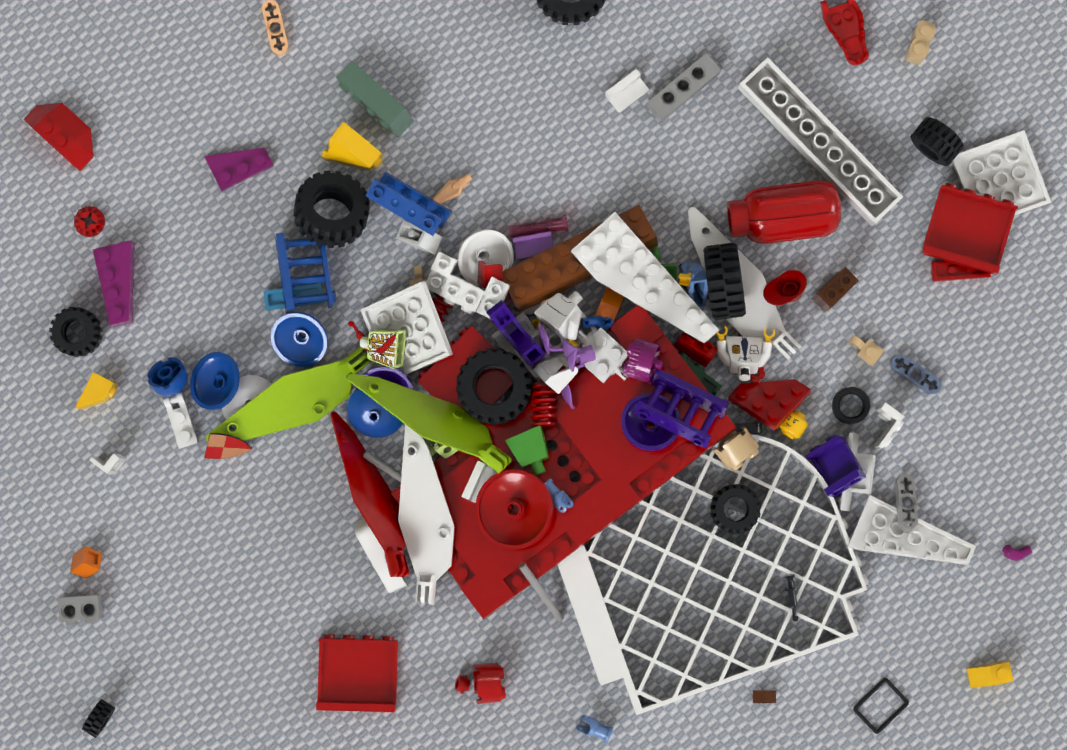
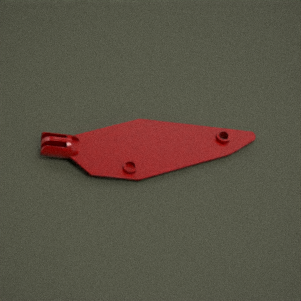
[330,411,409,577]

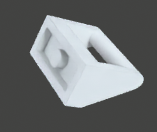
[533,355,578,394]

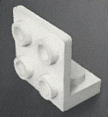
[873,402,905,449]

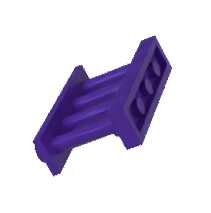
[635,368,729,449]

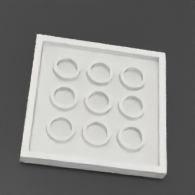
[952,130,1051,216]
[361,281,453,375]

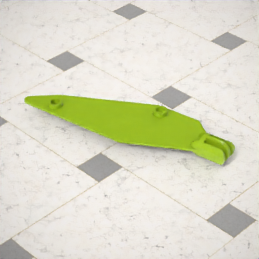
[206,346,371,442]
[347,374,512,473]

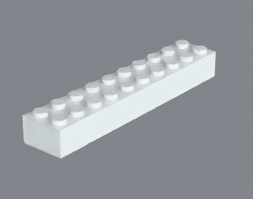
[738,57,903,227]

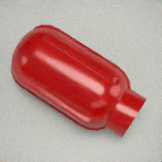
[727,180,842,244]

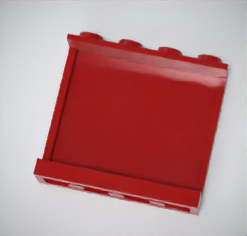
[920,183,1018,275]
[417,326,513,410]
[316,634,398,712]

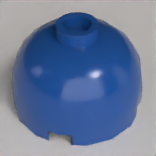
[147,357,188,397]

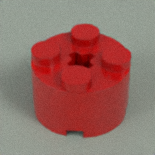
[473,662,506,704]

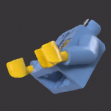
[678,262,708,307]

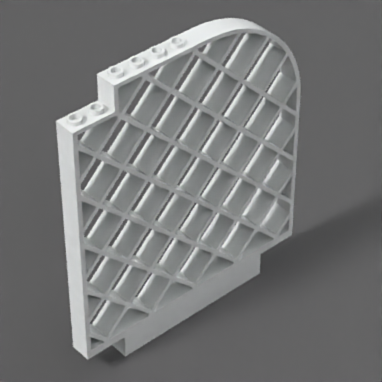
[558,434,869,715]

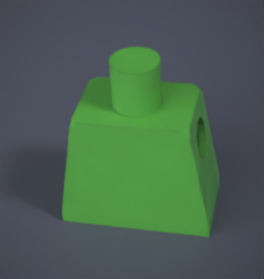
[505,425,549,476]

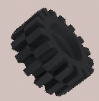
[82,699,115,738]

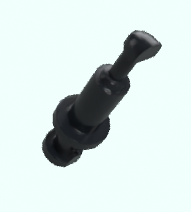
[785,574,799,622]

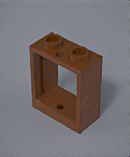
[811,267,859,312]

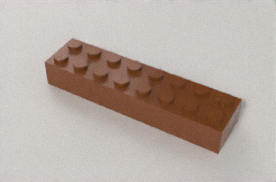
[502,205,658,313]

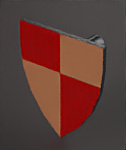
[204,433,252,459]

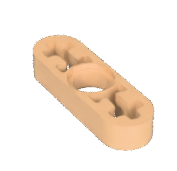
[262,0,289,56]

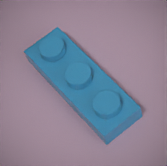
[263,283,324,311]

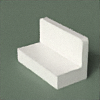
[605,69,649,113]
[89,453,127,475]
[461,461,497,503]

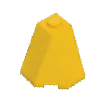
[321,122,383,171]

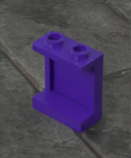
[806,435,866,497]

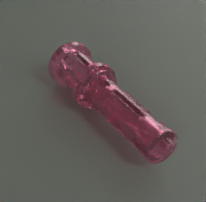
[509,214,569,238]

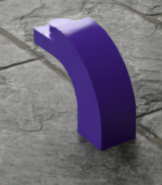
[486,300,546,367]

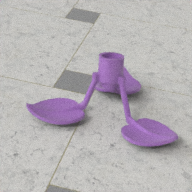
[539,322,596,409]

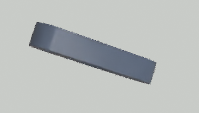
[890,354,941,394]

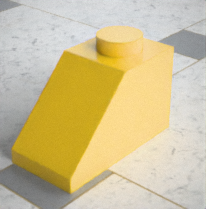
[75,372,118,410]
[966,660,1014,688]

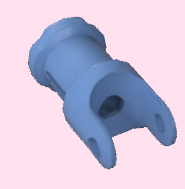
[545,478,573,513]
[576,715,614,743]

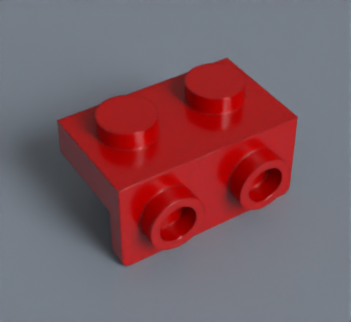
[674,332,718,368]

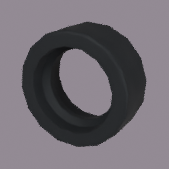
[832,387,871,424]

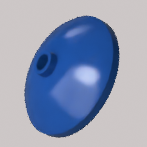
[271,312,328,367]
[190,352,240,410]
[347,388,403,438]

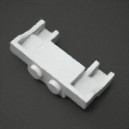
[426,252,511,319]

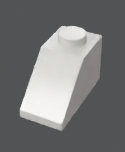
[395,221,443,255]

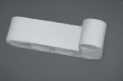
[355,518,408,593]

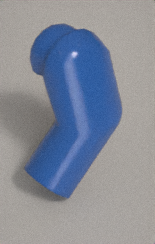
[583,316,613,330]

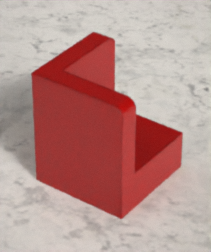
[477,261,503,288]

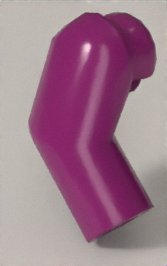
[1002,545,1033,561]

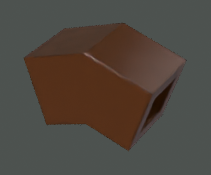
[753,690,776,703]

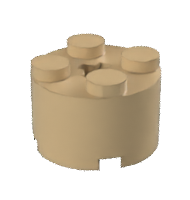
[713,426,759,471]

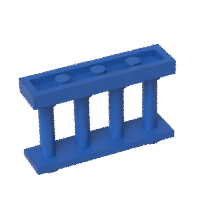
[366,172,452,236]
[275,233,336,313]

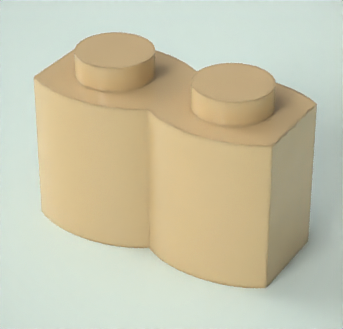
[905,20,935,65]

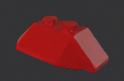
[23,103,94,171]

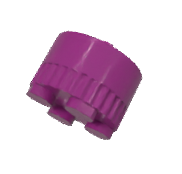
[623,338,663,383]

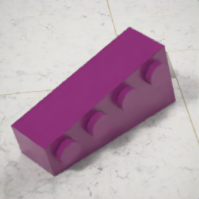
[92,240,135,327]

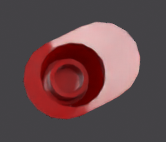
[763,270,807,306]

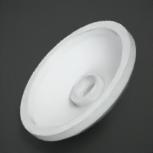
[457,229,514,286]
[222,375,272,428]

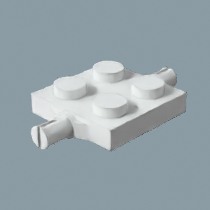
[577,327,629,383]

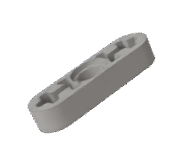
[895,474,918,531]

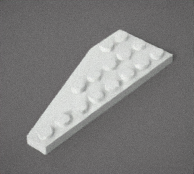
[571,212,719,343]

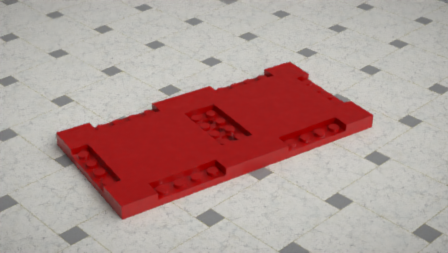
[391,305,737,619]

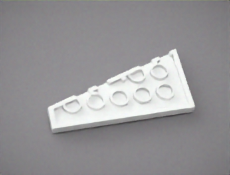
[846,495,976,565]

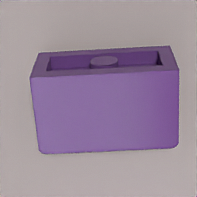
[513,231,553,260]

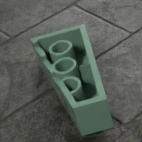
[336,61,414,138]

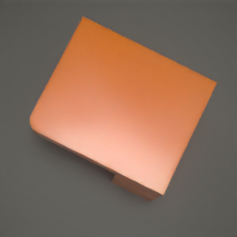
[70,546,102,579]

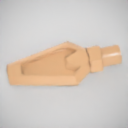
[432,173,472,204]

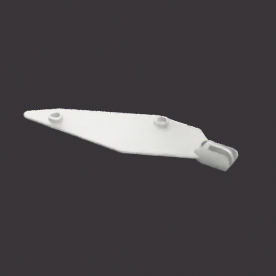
[688,207,802,360]
[398,425,455,605]

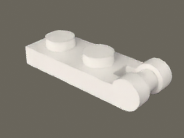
[163,391,199,449]

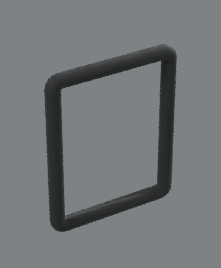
[853,678,909,734]

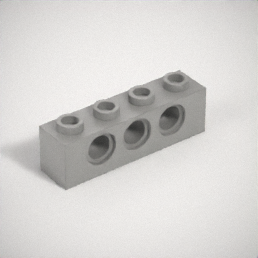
[646,52,721,123]

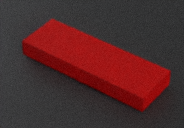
[931,261,991,282]

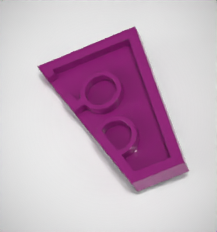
[204,148,274,192]

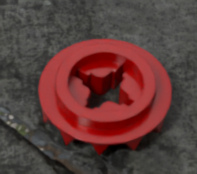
[74,206,105,237]

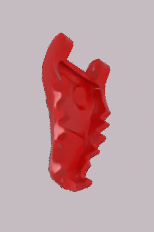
[820,0,869,65]

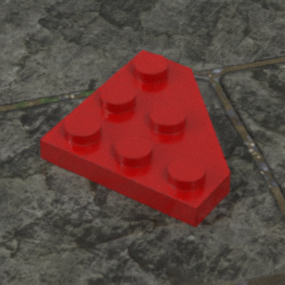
[728,379,811,431]

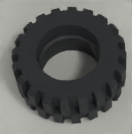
[537,0,605,26]
[294,170,370,248]
[703,242,746,320]
[456,348,533,425]

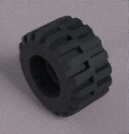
[910,117,964,166]
[49,307,103,357]
[709,484,761,534]

